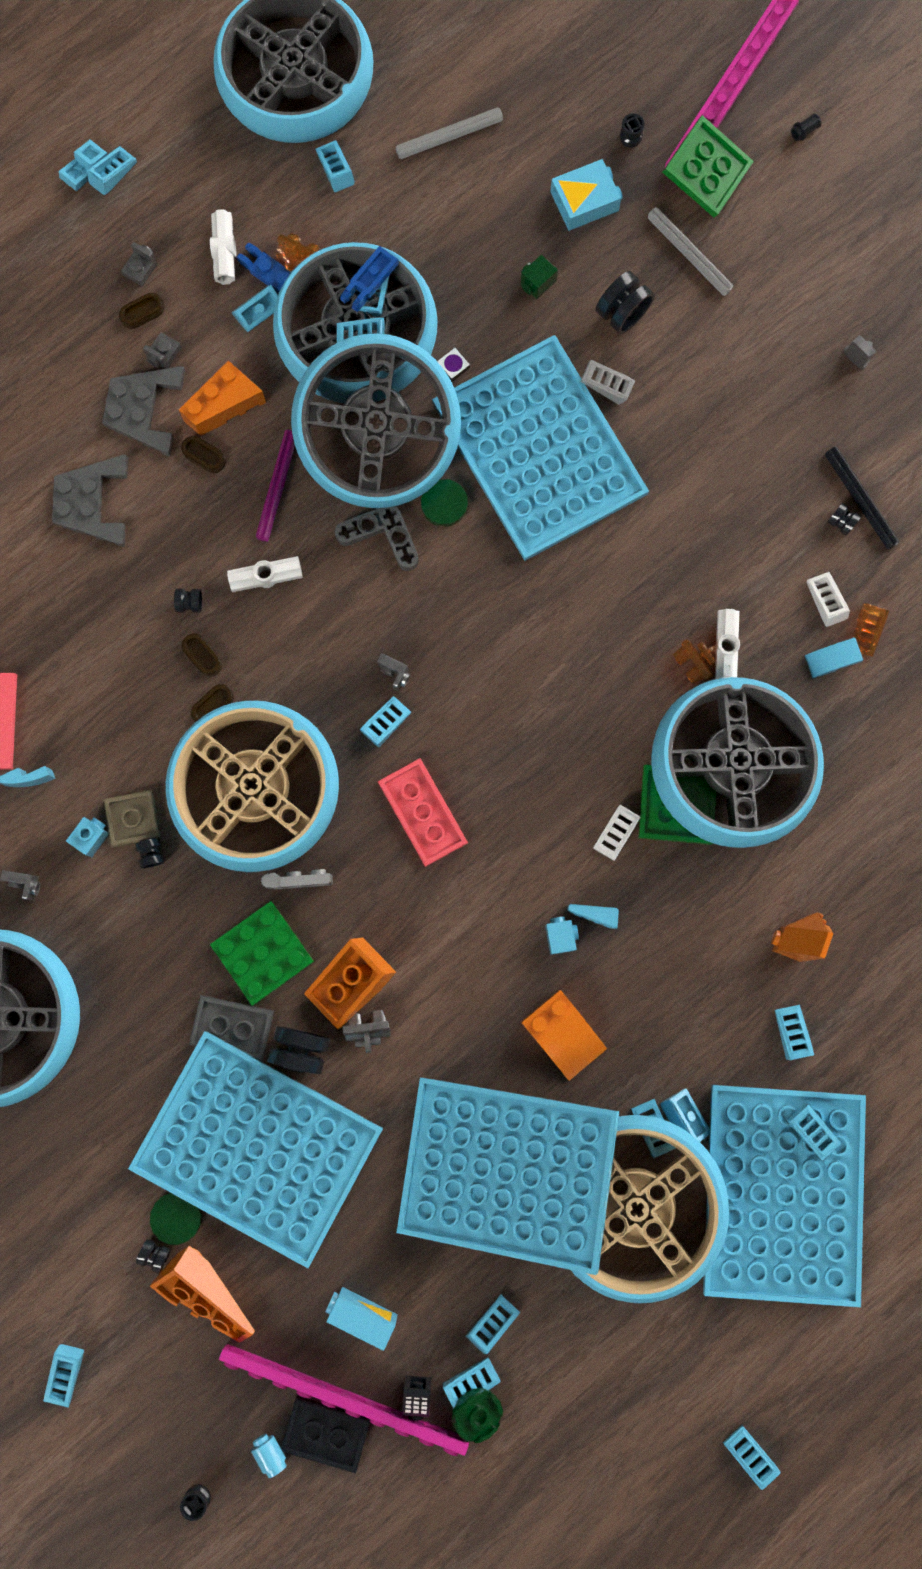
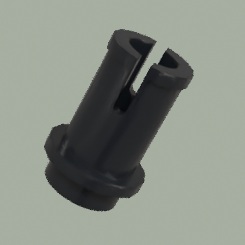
[791,113,822,141]

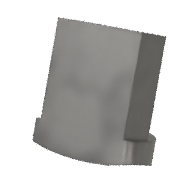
[843,335,876,370]

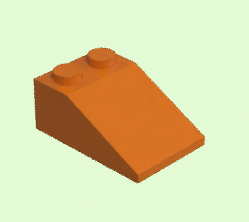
[304,937,396,1029]
[521,990,607,1081]

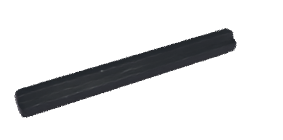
[825,447,899,549]

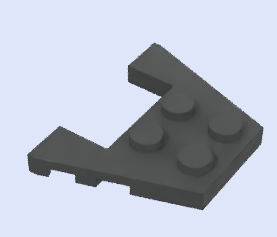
[102,366,185,456]
[52,455,128,547]

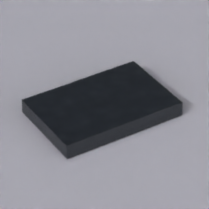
[281,1396,370,1474]

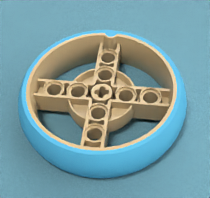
[166,701,339,872]
[571,1115,729,1303]

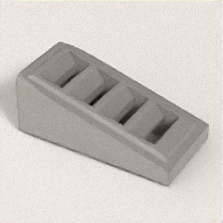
[580,360,635,405]

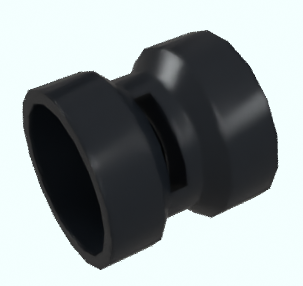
[620,113,645,148]
[827,503,861,536]
[174,588,203,613]
[135,838,165,869]
[136,1239,171,1274]
[180,1484,211,1521]

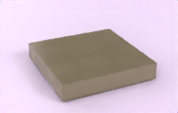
[103,790,161,848]

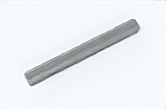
[396,107,503,159]
[648,207,733,296]

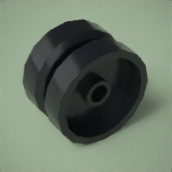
[595,271,655,335]
[267,1026,331,1074]

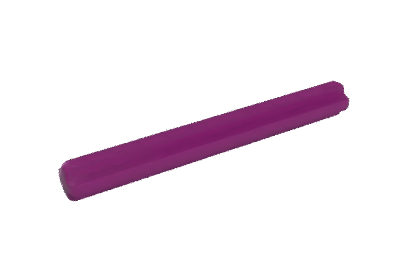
[256,429,295,542]

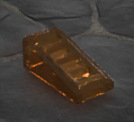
[852,603,890,657]

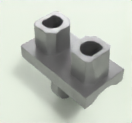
[343,1010,391,1053]

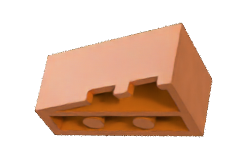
[179,360,266,436]

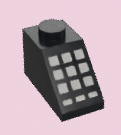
[403,1375,432,1420]

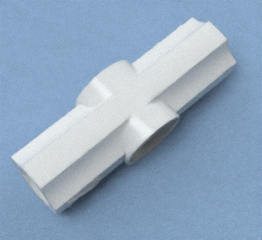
[210,210,236,285]
[227,556,303,592]
[714,609,740,680]

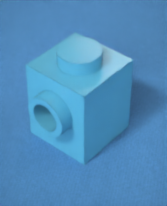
[66,817,109,858]
[545,916,579,955]

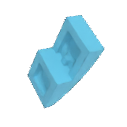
[58,140,107,191]
[805,638,863,678]
[0,766,56,787]

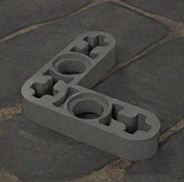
[335,506,419,571]

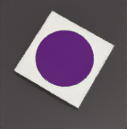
[437,348,470,382]

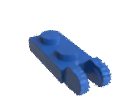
[236,243,292,293]
[340,246,399,312]

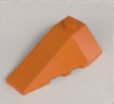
[771,912,833,962]
[150,1246,255,1343]

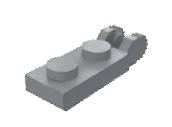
[261,869,333,890]

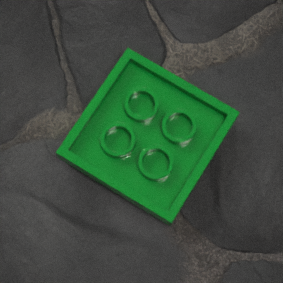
[662,115,754,217]
[638,765,716,845]
[210,901,314,1006]

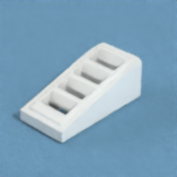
[807,572,850,627]
[593,805,641,861]

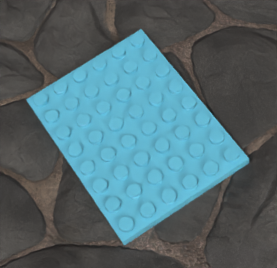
[432,335,649,561]
[128,1031,383,1268]
[396,1078,619,1275]
[703,1085,866,1307]

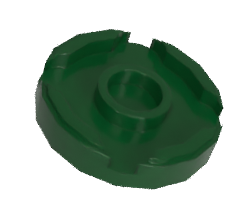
[421,479,468,527]
[150,1193,202,1245]
[452,1388,503,1443]

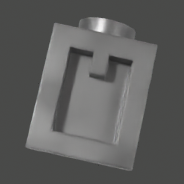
[121,242,157,286]
[143,332,182,369]
[377,653,410,691]
[0,870,40,901]

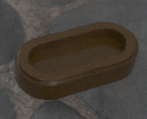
[119,293,164,329]
[181,436,226,473]
[182,634,222,677]
[191,684,234,722]

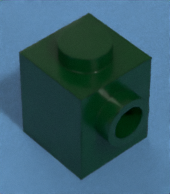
[521,254,558,299]

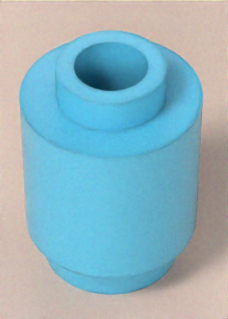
[251,1433,287,1478]

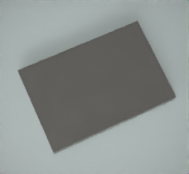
[189,995,275,1061]

